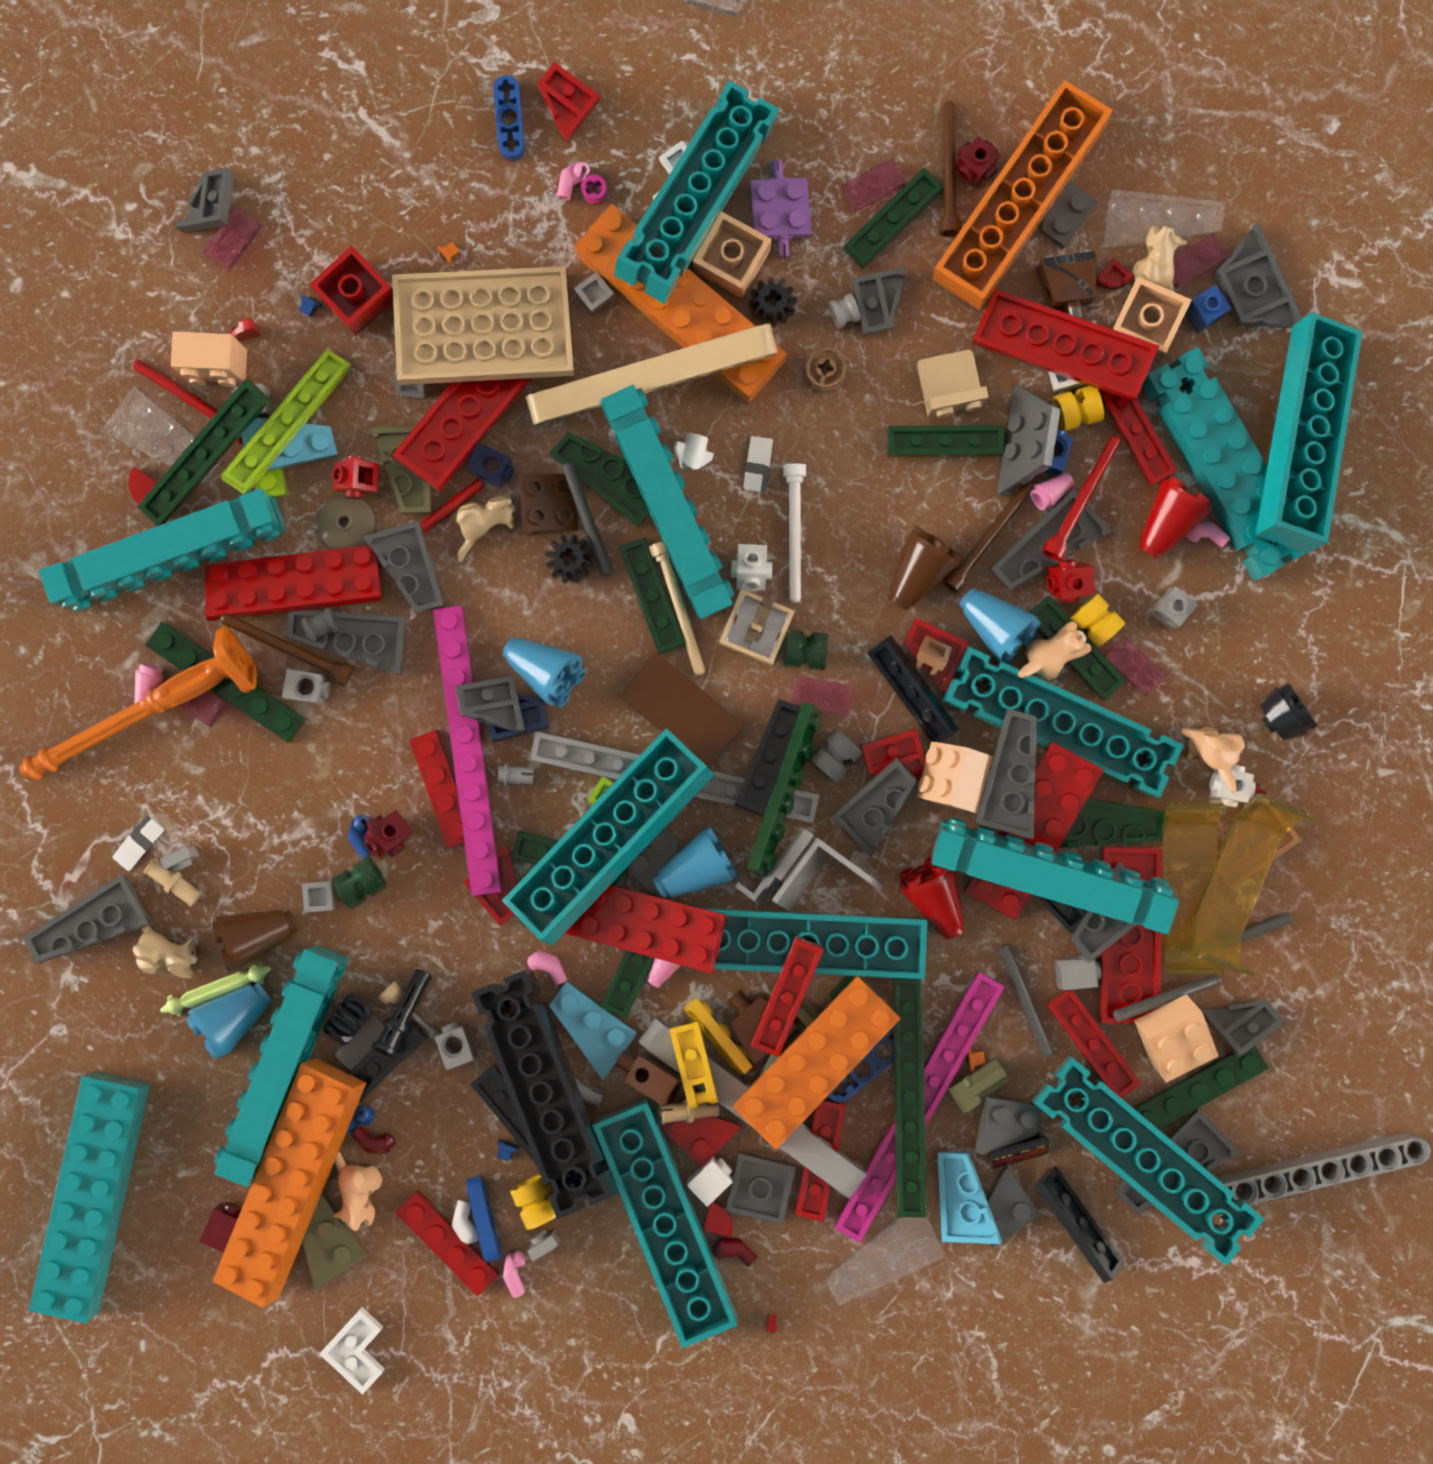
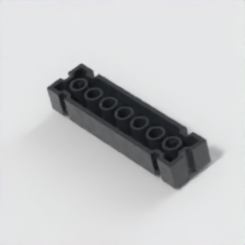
[471,970,619,1219]

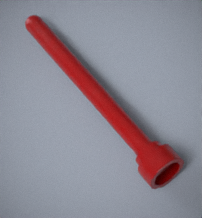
[133,360,243,445]
[1041,435,1121,561]

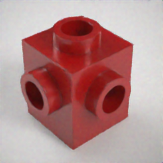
[332,456,379,499]
[1047,559,1095,603]

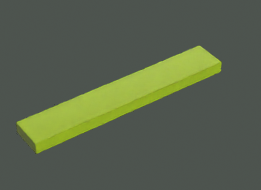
[221,348,351,494]

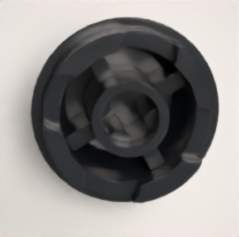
[1260,683,1318,741]

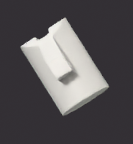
[674,433,714,471]

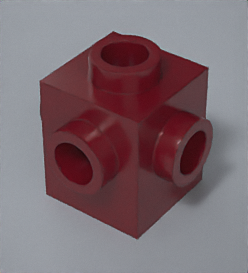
[955,136,1000,188]
[363,810,414,860]

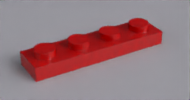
[1098,389,1178,487]
[409,730,465,849]
[751,936,824,1057]
[1046,990,1141,1098]
[795,1099,847,1222]
[395,1190,500,1297]

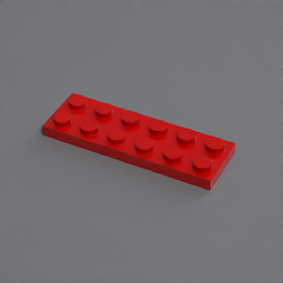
[972,289,1159,402]
[392,378,533,492]
[205,545,382,622]
[964,741,1104,920]
[1099,847,1162,1024]
[564,885,727,973]

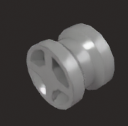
[828,293,860,329]

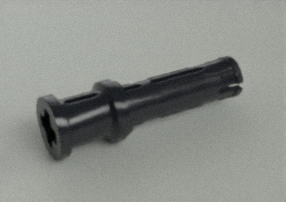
[371,969,432,1058]

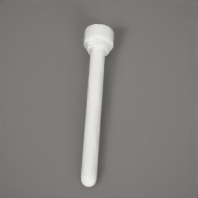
[783,464,806,603]

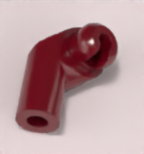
[351,1126,395,1154]
[712,1237,757,1267]

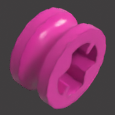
[581,174,607,205]

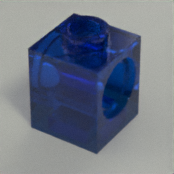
[466,442,514,489]

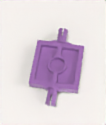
[749,160,812,259]

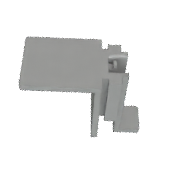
[735,827,884,911]

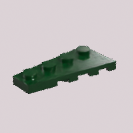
[549,432,650,529]
[1059,798,1168,848]

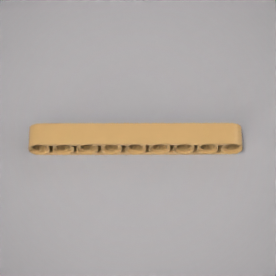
[526,324,778,425]

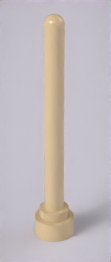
[649,541,705,676]

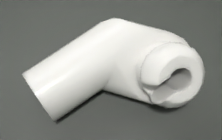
[452,1200,479,1244]

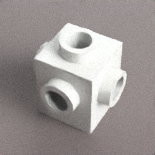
[731,544,772,592]
[1209,765,1256,808]

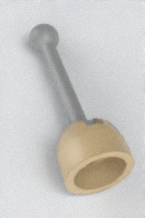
[378,981,438,1039]

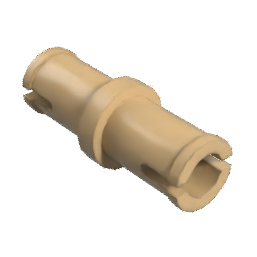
[143,858,203,907]
[657,1099,719,1124]

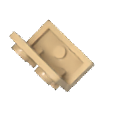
[917,350,989,418]

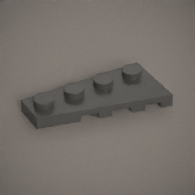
[975,709,1037,839]

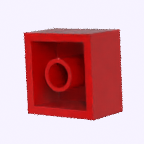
[309,245,393,336]

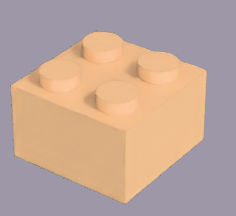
[693,211,772,299]
[1113,277,1191,361]
[171,332,247,387]
[916,741,993,814]
[1134,994,1219,1083]

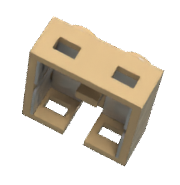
[719,589,795,666]

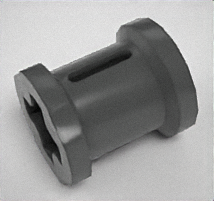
[301,607,340,643]

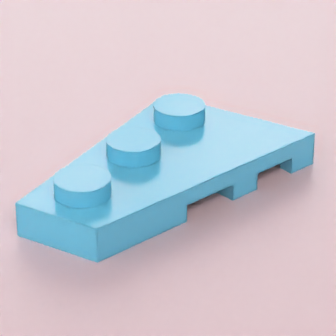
[241,418,338,471]
[549,981,638,1080]
[938,1151,1002,1244]

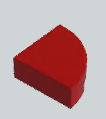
[1096,258,1135,289]
[230,318,261,341]
[128,466,157,504]
[703,1201,733,1238]

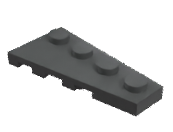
[988,489,1112,590]
[287,610,406,675]
[23,874,153,963]
[1114,1109,1241,1214]

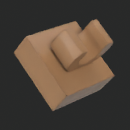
[916,635,952,675]

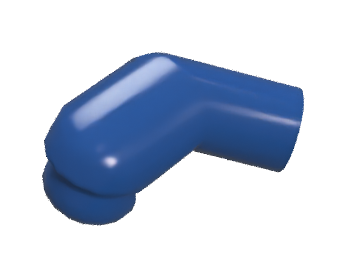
[348,815,371,859]
[346,1105,375,1135]

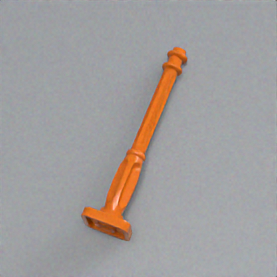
[19,625,257,781]

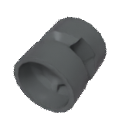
[808,729,863,784]

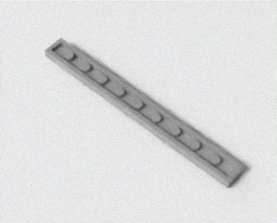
[530,732,819,823]

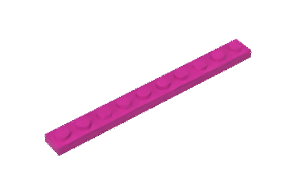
[433,605,502,896]
[834,971,1005,1243]

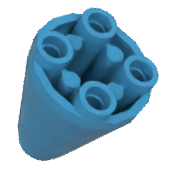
[959,588,1041,665]
[503,637,586,708]
[652,826,738,898]
[186,982,272,1059]

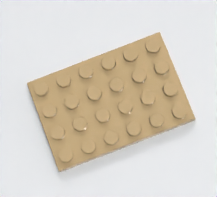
[392,266,574,385]

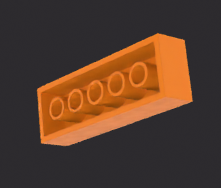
[732,976,901,1150]

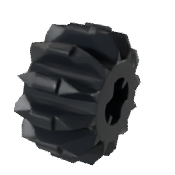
[748,276,797,328]
[545,534,594,584]
[324,994,372,1046]

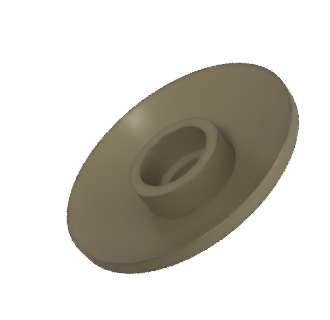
[318,495,376,549]

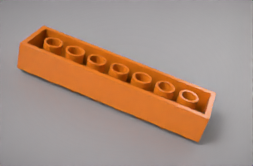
[932,80,1113,310]
[574,203,787,405]
[212,1058,367,1308]

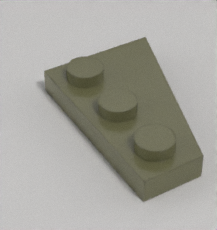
[371,426,432,515]
[302,1190,366,1291]

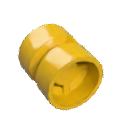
[1052,386,1104,432]
[1070,593,1126,648]
[509,1174,556,1230]

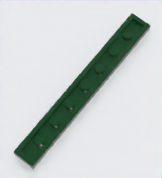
[892,978,927,1217]

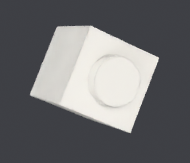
[687,1156,733,1207]

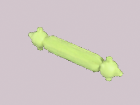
[160,963,271,1016]

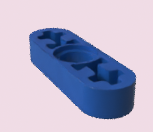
[493,75,525,161]
[466,1175,502,1263]

